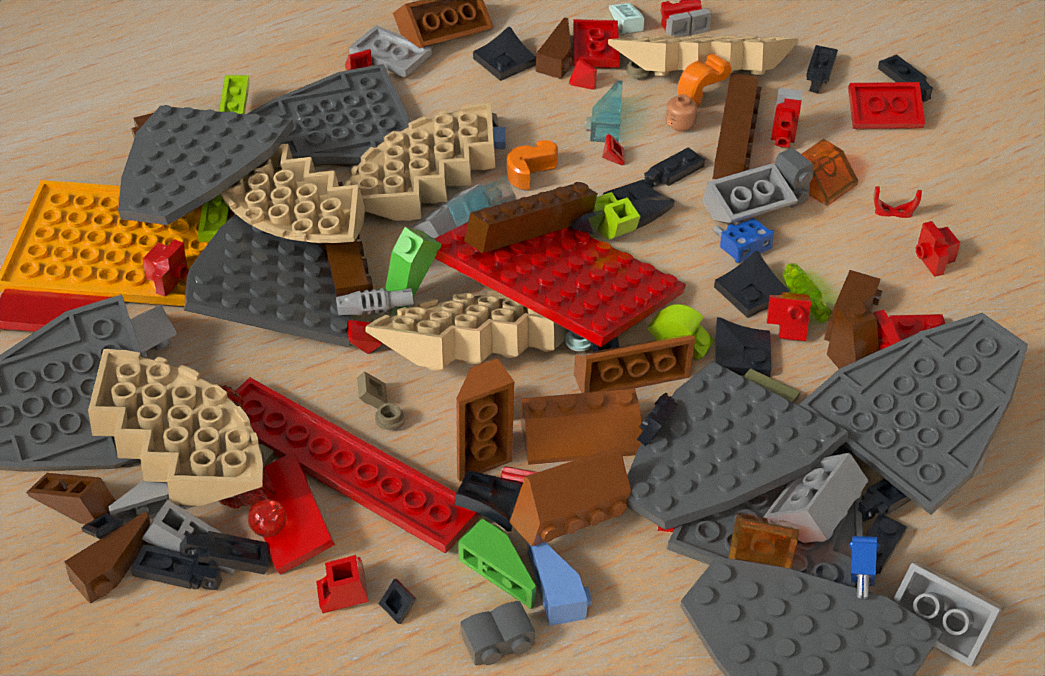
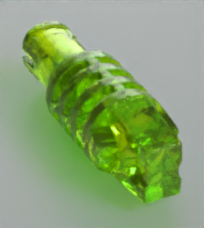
[782,263,832,323]

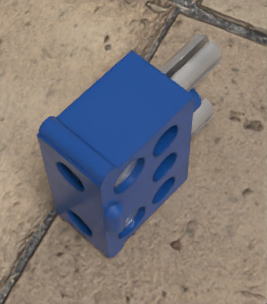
[713,218,774,263]
[849,536,880,599]

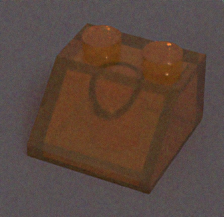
[802,139,858,206]
[728,512,800,569]

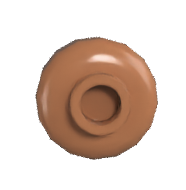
[665,95,697,132]

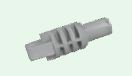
[336,288,414,316]

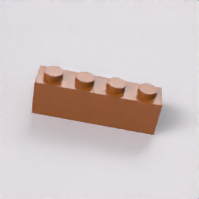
[393,0,494,48]
[574,335,695,393]
[456,358,515,482]
[520,389,642,465]
[510,447,631,546]

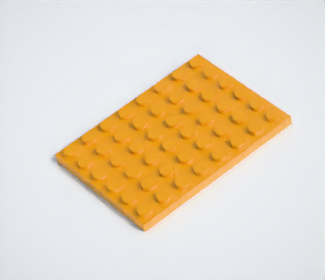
[0,180,236,306]

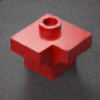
[915,221,960,277]
[142,239,188,297]
[766,292,811,341]
[316,555,369,613]

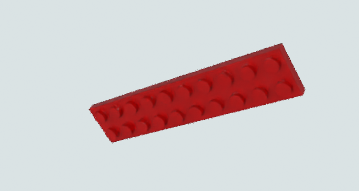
[228,377,481,554]

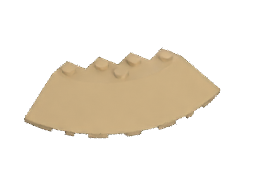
[608,35,798,76]
[344,102,496,221]
[220,144,365,243]
[365,289,569,371]
[88,349,263,506]

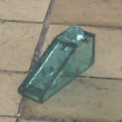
[586,80,623,142]
[447,176,517,227]

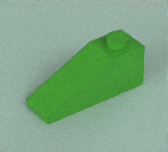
[385,227,442,309]
[459,518,536,609]

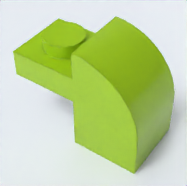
[593,192,640,239]
[646,304,714,361]

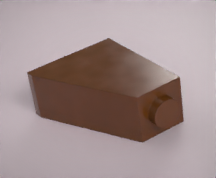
[827,300,879,369]

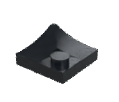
[473,26,536,81]
[603,179,675,229]
[714,251,790,318]
[715,317,772,377]
[454,470,523,532]

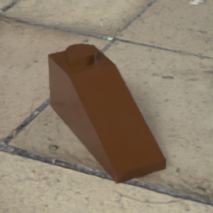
[536,17,573,79]
[824,270,883,341]
[26,473,116,524]
[64,512,150,604]

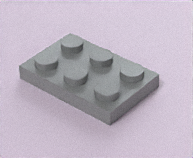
[349,25,432,78]

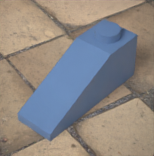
[527,542,591,626]

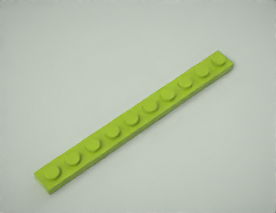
[198,75,250,242]

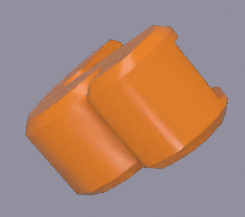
[678,53,732,107]
[507,140,558,190]

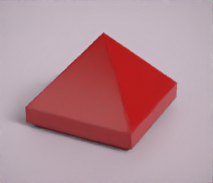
[602,134,625,166]

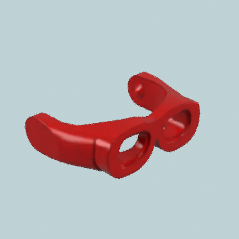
[873,186,922,218]

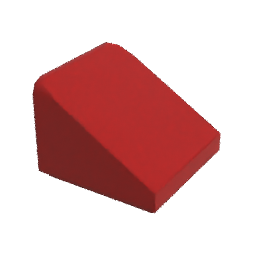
[347,320,382,354]

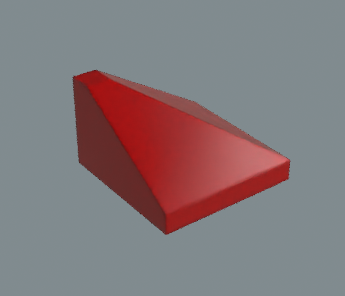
[345,49,372,70]
[569,59,597,90]

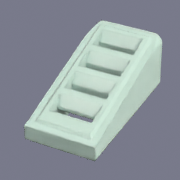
[609,3,644,34]

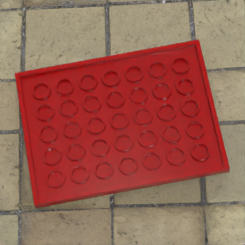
[434,199,686,347]

